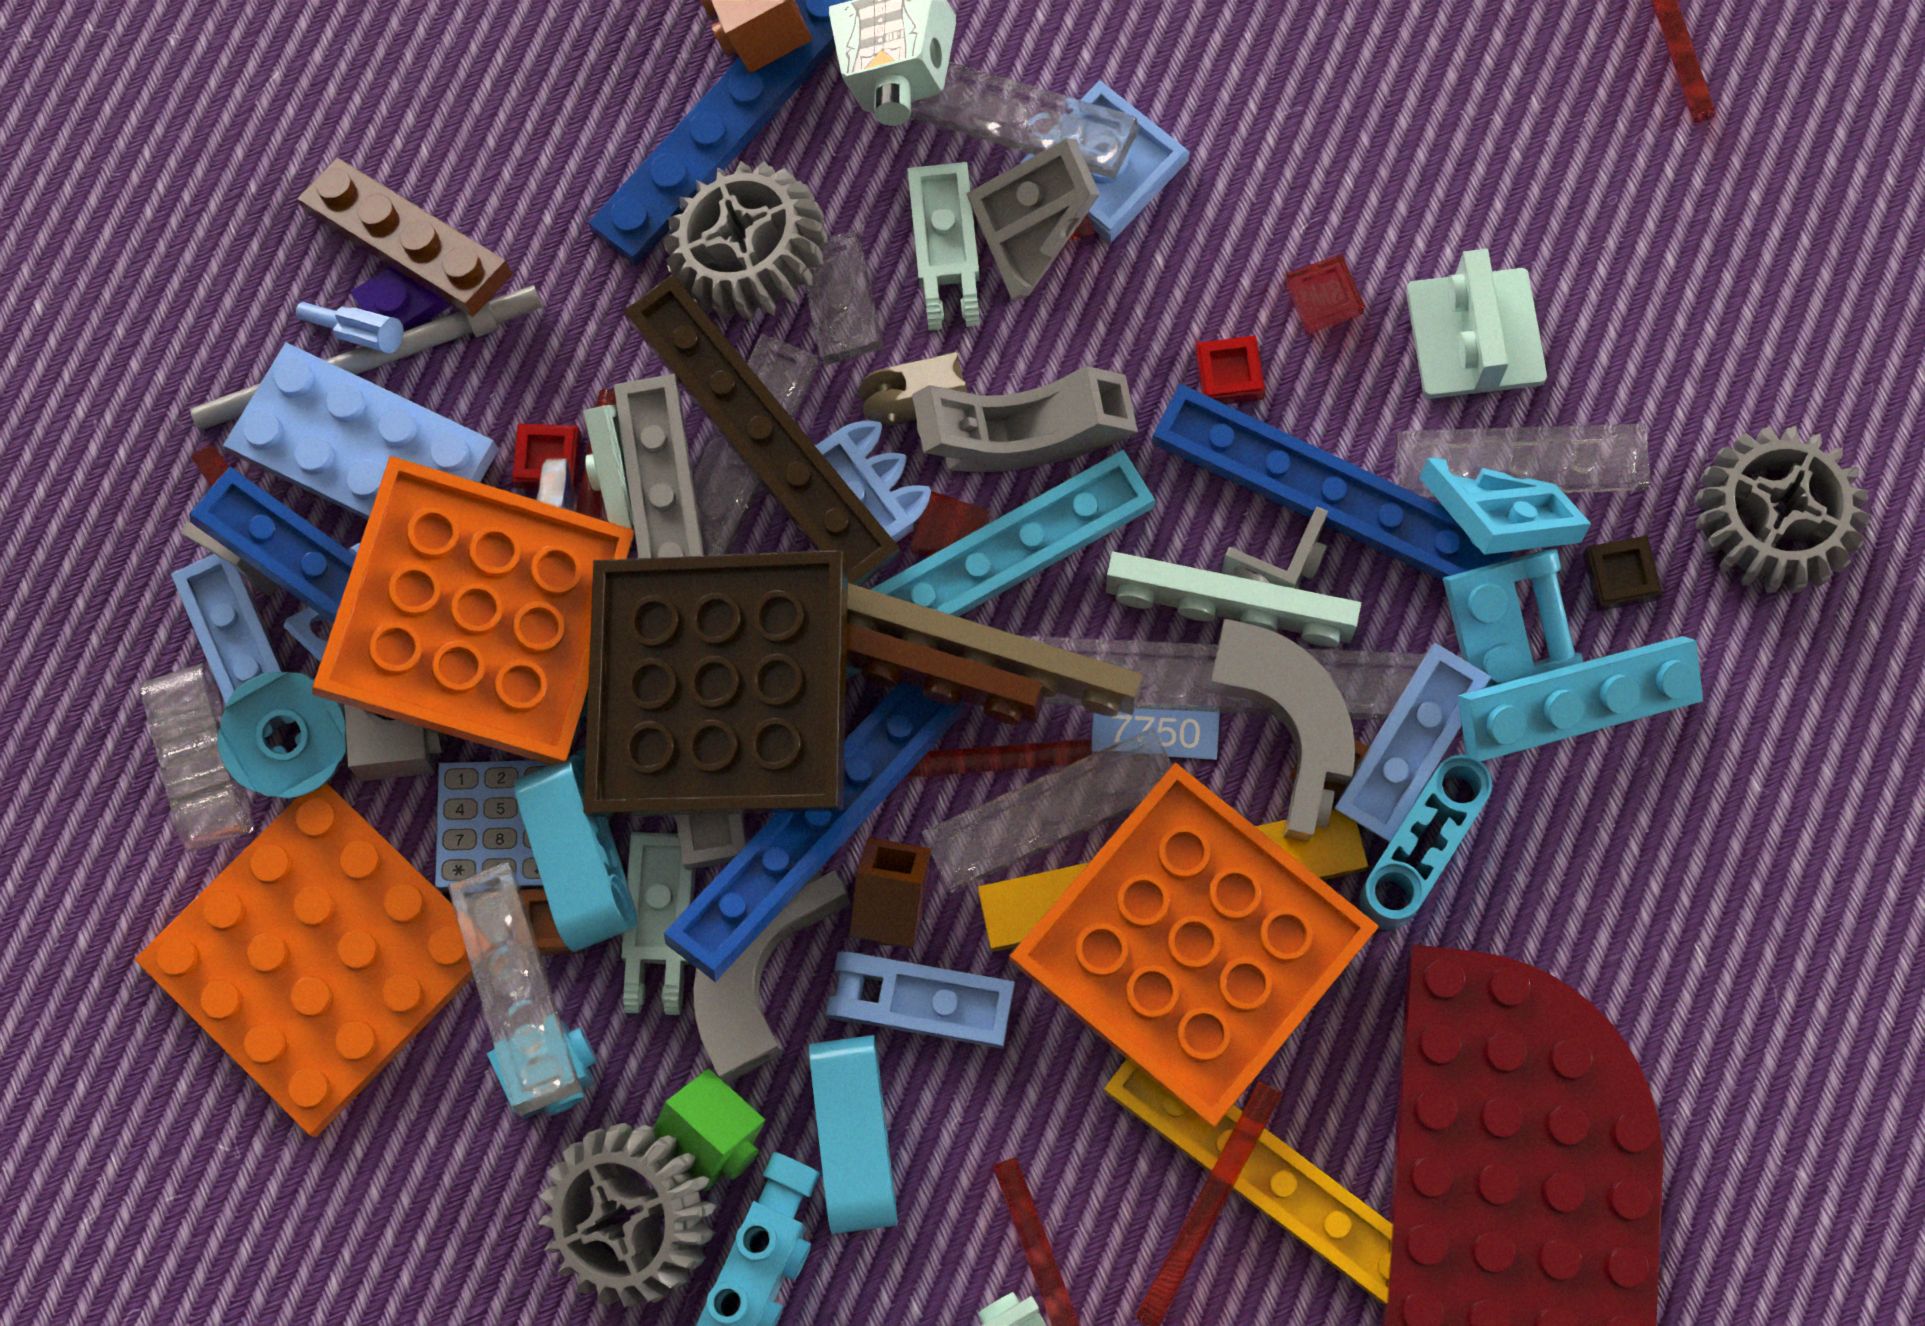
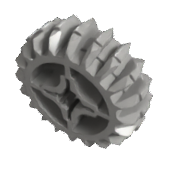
[663,161,828,322]
[1694,426,1870,594]
[538,1123,717,1307]

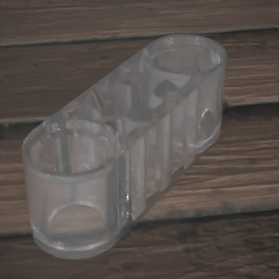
[140,663,254,852]

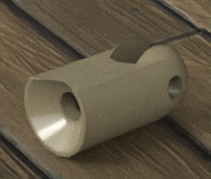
[859,352,967,427]

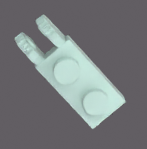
[907,162,980,331]
[621,832,696,1015]

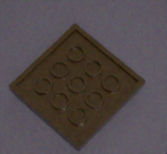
[583,550,848,817]

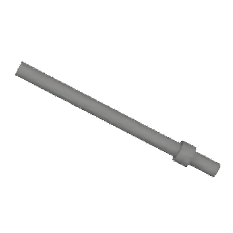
[190,285,543,431]

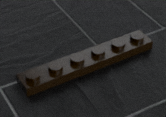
[623,274,901,587]

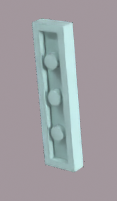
[1106,551,1361,647]

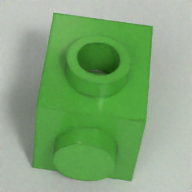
[654,1068,765,1192]

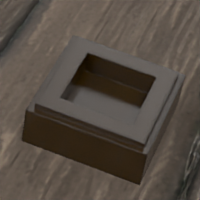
[1583,535,1663,612]

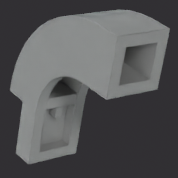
[912,366,1138,472]
[1208,619,1355,842]
[694,870,851,1084]

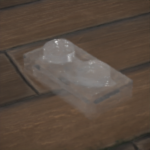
[805,230,884,365]

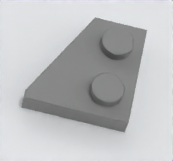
[966,139,1100,300]

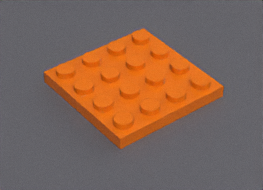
[312,456,635,765]
[1009,762,1379,1130]
[134,783,499,1138]

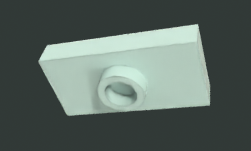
[583,405,634,529]

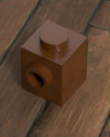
[850,837,931,948]

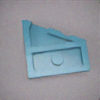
[1419,457,1591,555]

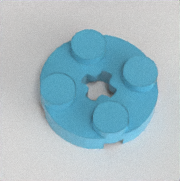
[217,672,347,798]

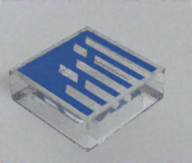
[537,459,575,511]

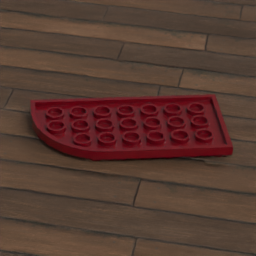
[1382,944,1663,1326]

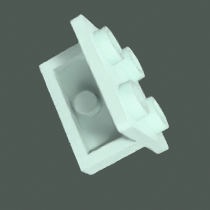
[1406,249,1547,399]

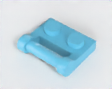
[1443,549,1583,688]

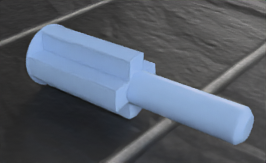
[296,302,404,354]

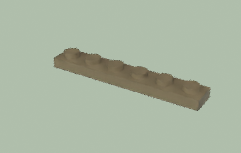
[847,583,1142,717]

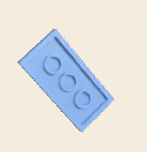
[223,342,499,520]

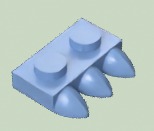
[816,421,931,543]

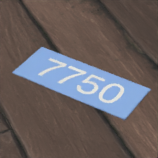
[1091,705,1220,760]

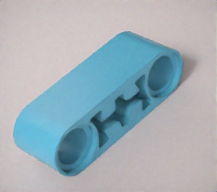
[514,755,637,952]
[1359,755,1492,930]
[809,1035,898,1234]

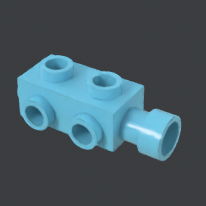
[696,1151,821,1326]

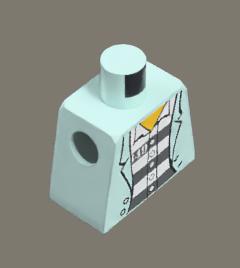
[829,0,956,126]

